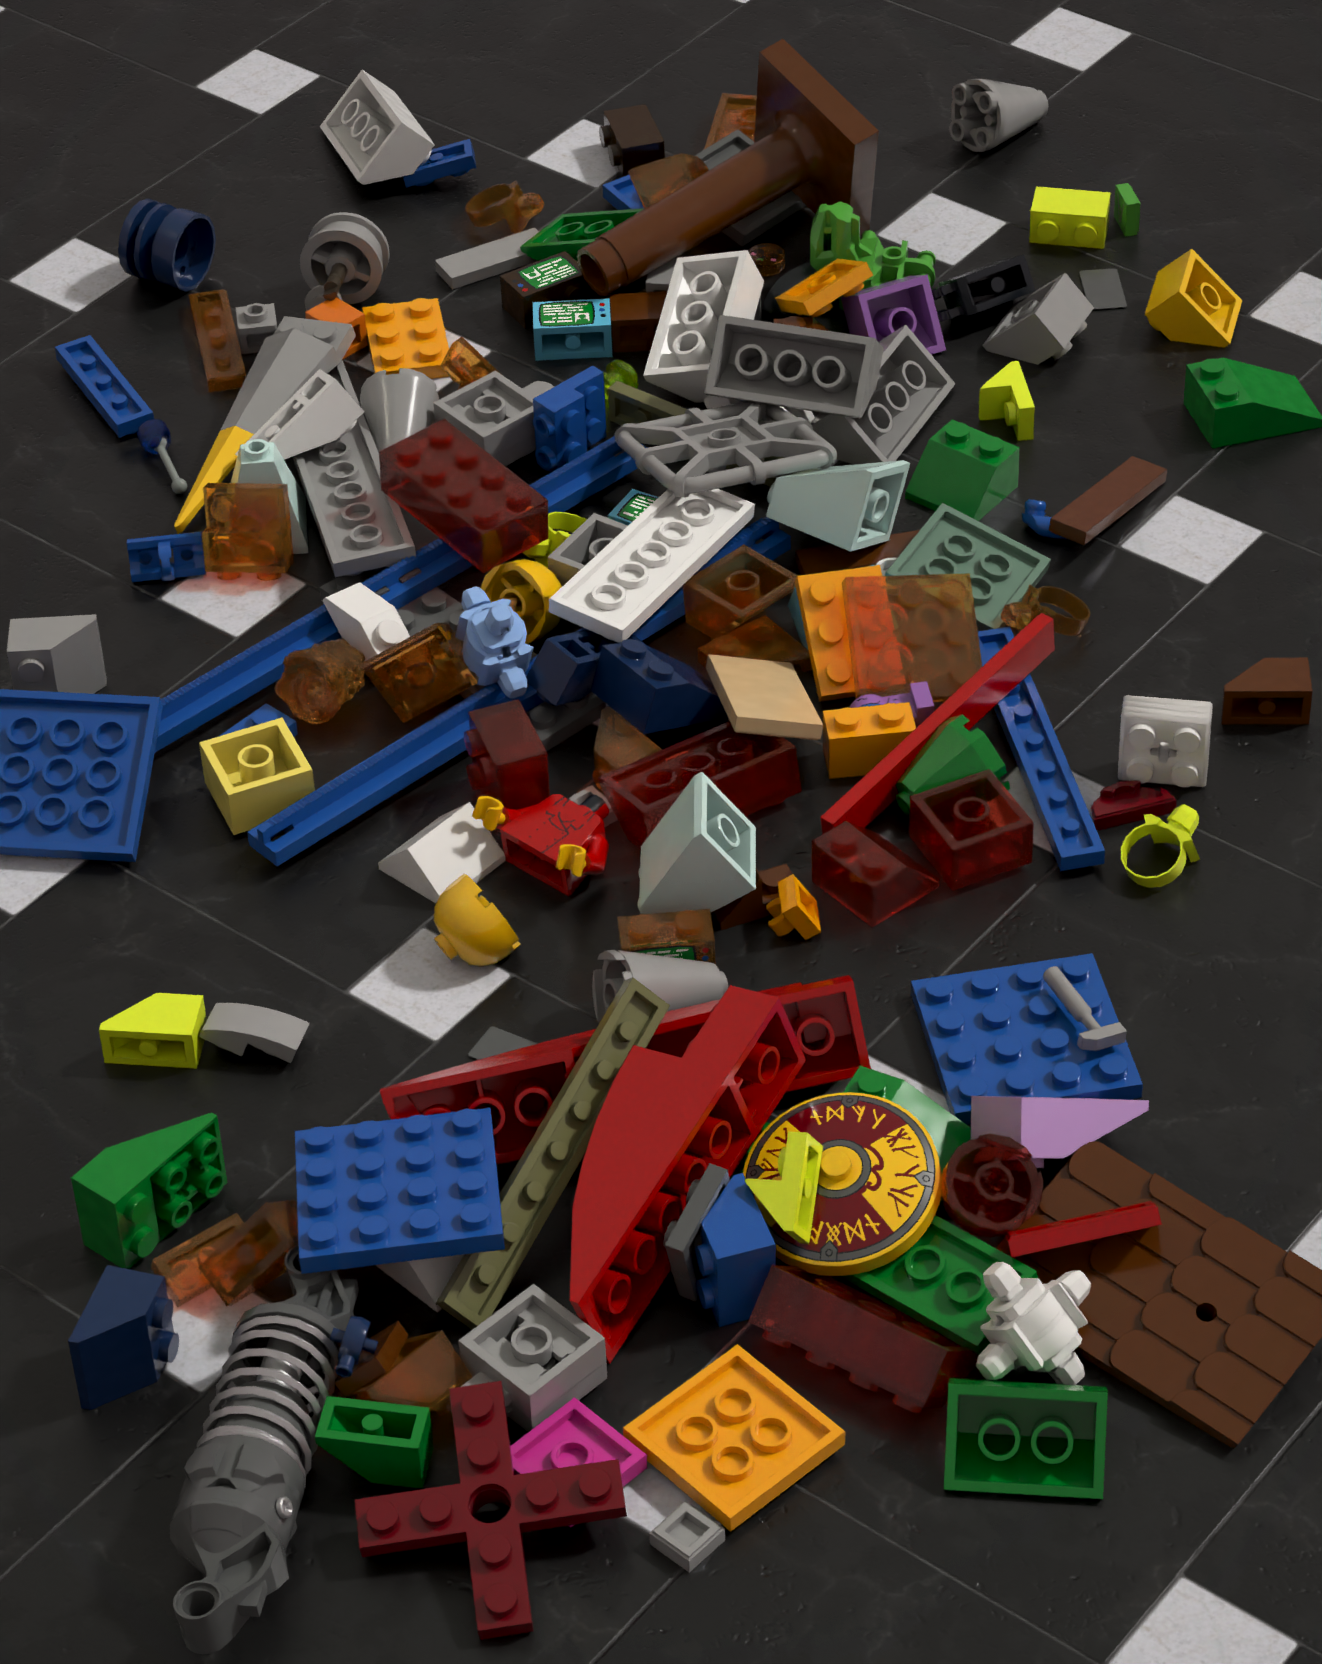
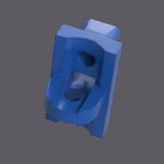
[127,532,206,582]

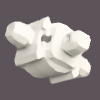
[976,1262,1091,1385]

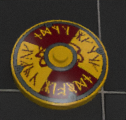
[743,1092,942,1276]

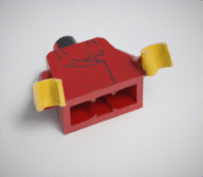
[472,794,609,897]

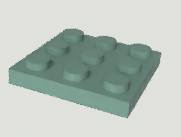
[883,503,1051,632]

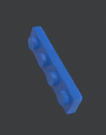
[55,335,155,437]

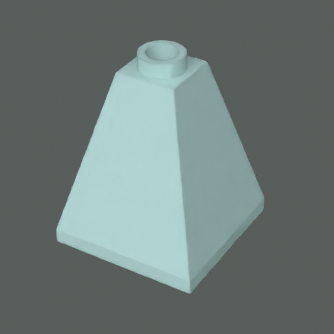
[225,439,309,560]

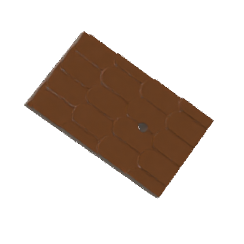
[996,1141,1322,1449]

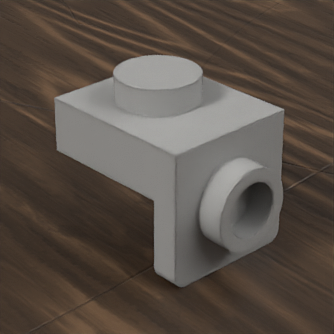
[235,303,277,354]

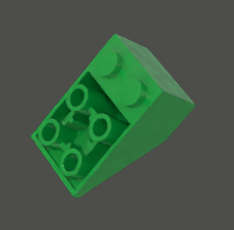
[71,1112,227,1269]

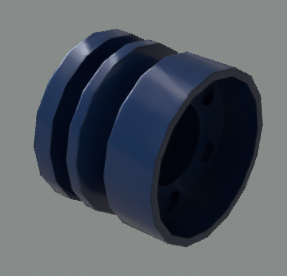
[118,198,216,291]

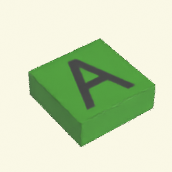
[1114,183,1141,237]

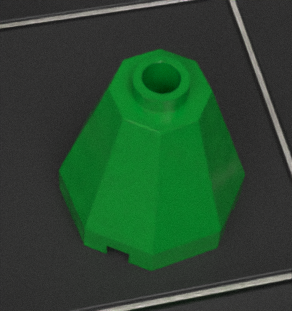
[895,714,1010,821]

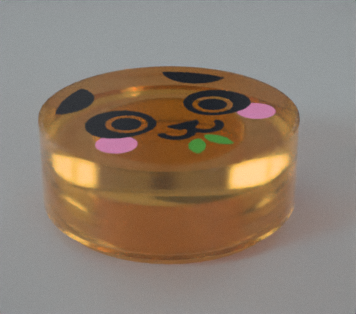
[748,243,785,276]

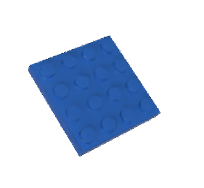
[0,689,163,862]
[911,953,1143,1125]
[295,1108,505,1274]

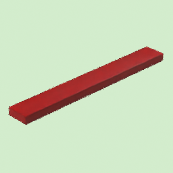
[821,613,1055,855]

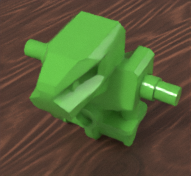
[810,201,936,310]

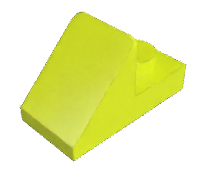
[979,361,1035,441]
[745,1131,823,1244]

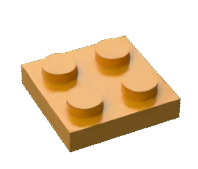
[775,258,873,318]

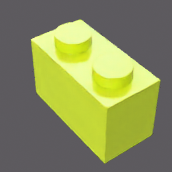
[1029,186,1111,249]

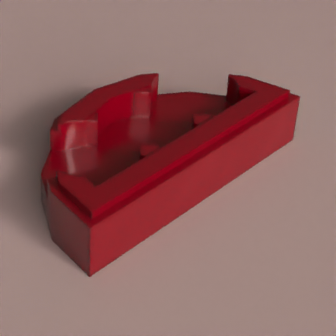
[1090,780,1177,831]

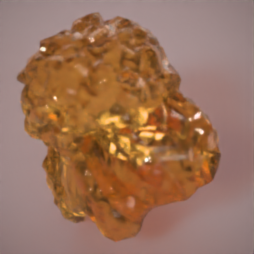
[275,638,367,725]

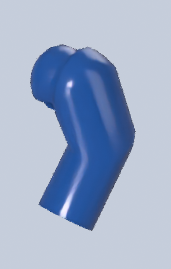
[1021,499,1069,540]

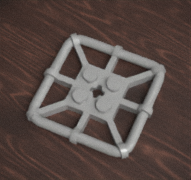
[615,401,837,498]

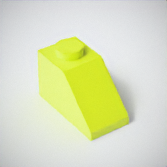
[99,993,207,1069]

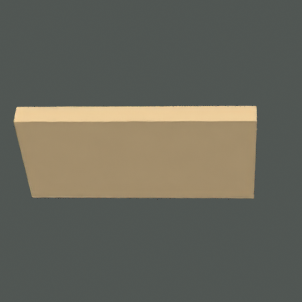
[706,654,823,740]

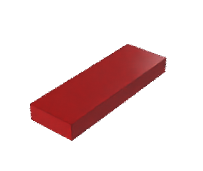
[1006,1201,1162,1257]

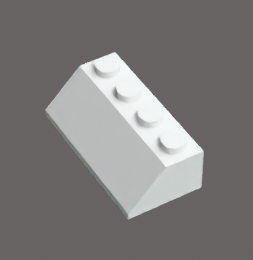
[320,70,435,185]
[643,250,764,403]

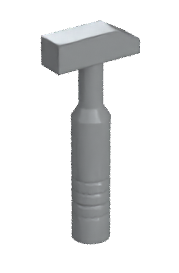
[1043,966,1127,1051]

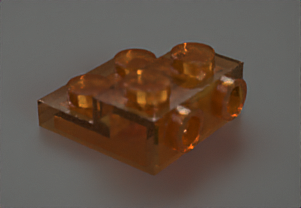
[202,483,294,581]

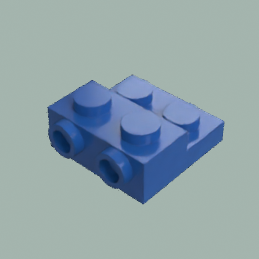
[533,366,607,473]

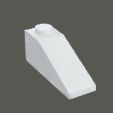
[235,369,364,460]

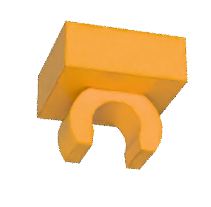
[766,874,821,940]

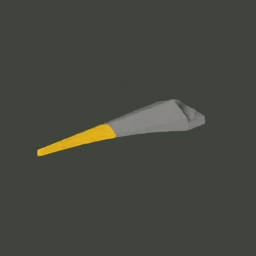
[174,316,356,534]

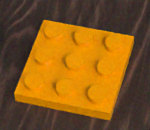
[623,1344,845,1532]

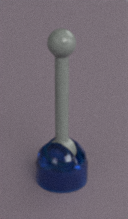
[137,419,187,494]

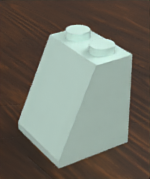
[766,460,910,552]
[638,772,756,936]

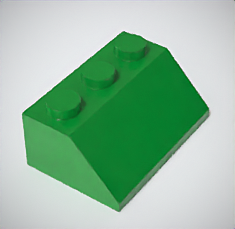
[944,1378,1108,1499]

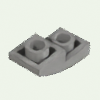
[199,1003,310,1063]

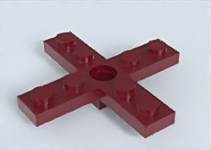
[355,1381,627,1640]

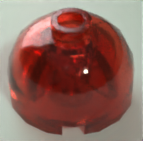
[940,1134,1043,1238]

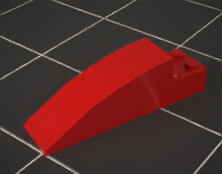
[570,985,806,1364]

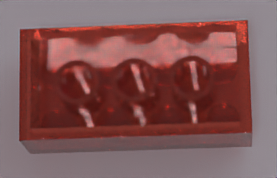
[379,419,548,573]

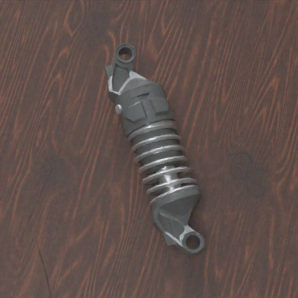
[170,1244,359,1655]

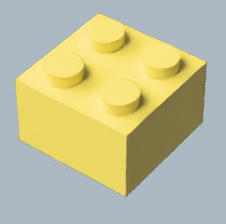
[199,717,315,835]

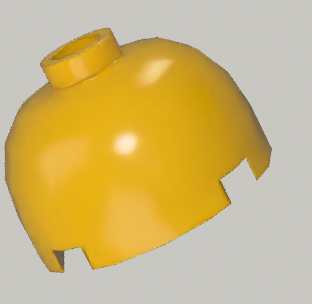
[481,559,562,644]
[434,873,521,967]

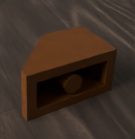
[1221,657,1313,725]

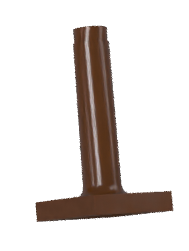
[577,39,879,297]

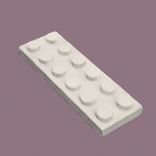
[549,489,755,643]

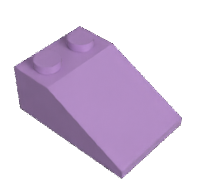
[970,1096,1149,1168]

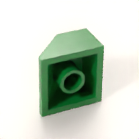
[905,419,1020,521]

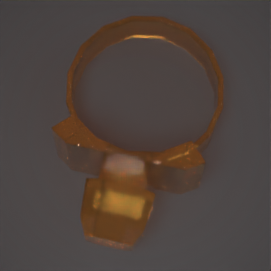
[465,181,544,234]
[1001,584,1091,636]

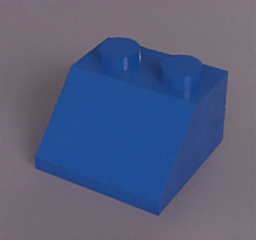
[695,1173,777,1327]

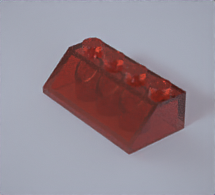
[598,721,802,849]
[748,1265,978,1413]

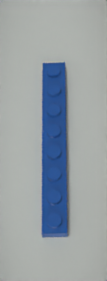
[968,627,1105,871]

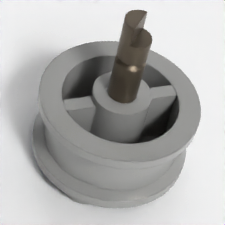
[300,212,390,304]

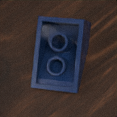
[590,639,728,734]

